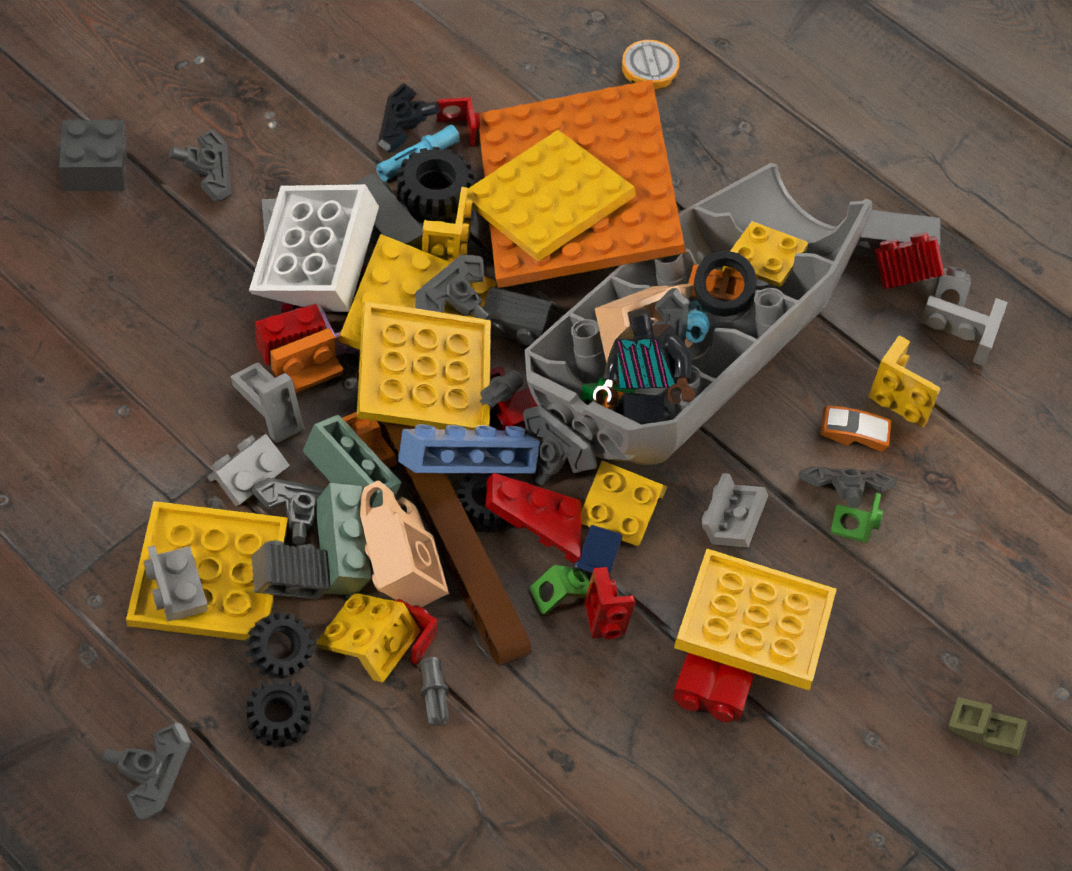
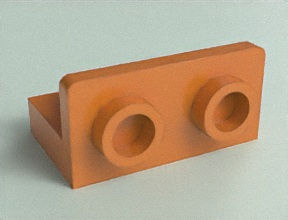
[270,328,343,393]

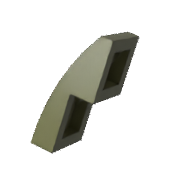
[948,697,1028,756]

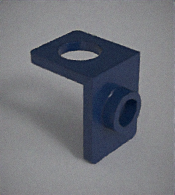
[574,525,622,576]

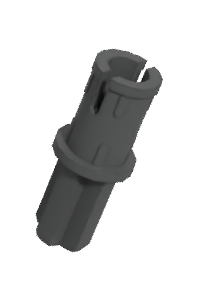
[480,370,523,407]
[419,657,449,726]

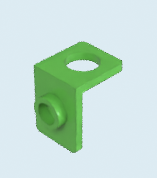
[830,493,883,543]
[530,565,590,615]

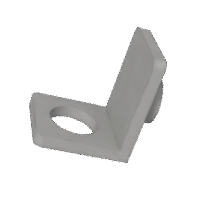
[934,266,971,307]

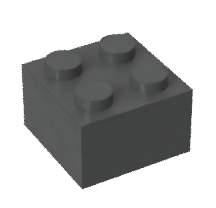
[59,120,127,191]

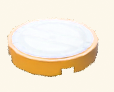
[622,40,679,89]

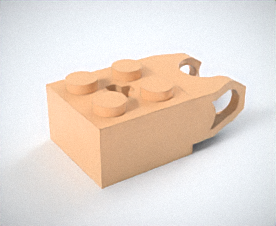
[595,284,694,363]
[360,480,449,607]

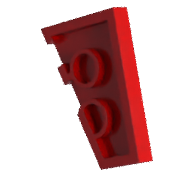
[486,473,582,564]

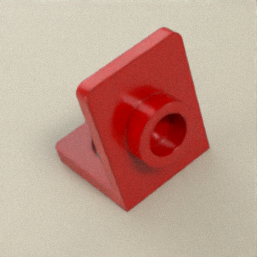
[436,97,480,146]
[396,599,438,665]

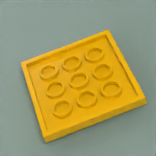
[467,130,636,262]
[338,234,497,350]
[357,301,491,430]
[126,501,288,641]
[674,549,836,690]

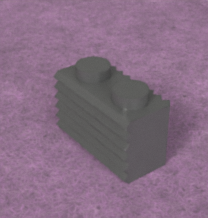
[483,287,552,346]
[251,540,330,600]

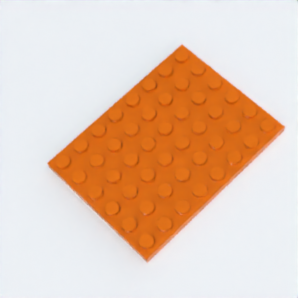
[479,80,686,288]

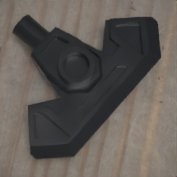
[378,83,441,153]

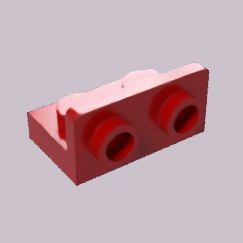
[584,567,635,640]

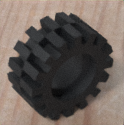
[458,473,511,533]
[245,612,314,678]
[246,677,311,748]

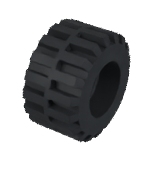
[397,147,474,225]

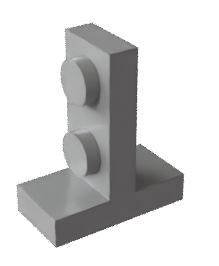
[920,296,1008,366]
[230,362,305,444]

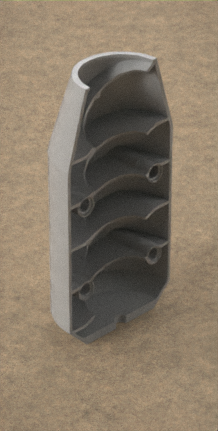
[525,163,872,465]

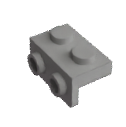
[207,434,290,506]
[702,473,769,548]

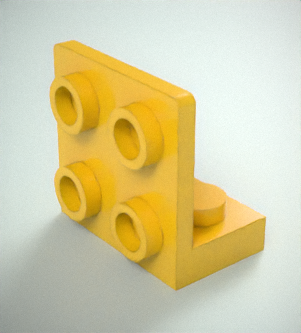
[422,187,473,263]
[722,221,808,287]
[868,335,941,427]
[581,460,667,546]
[316,593,421,683]

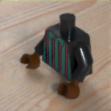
[593,309,695,405]

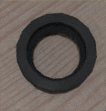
[694,251,757,317]

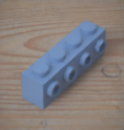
[398,424,540,473]

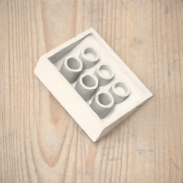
[249,184,379,312]

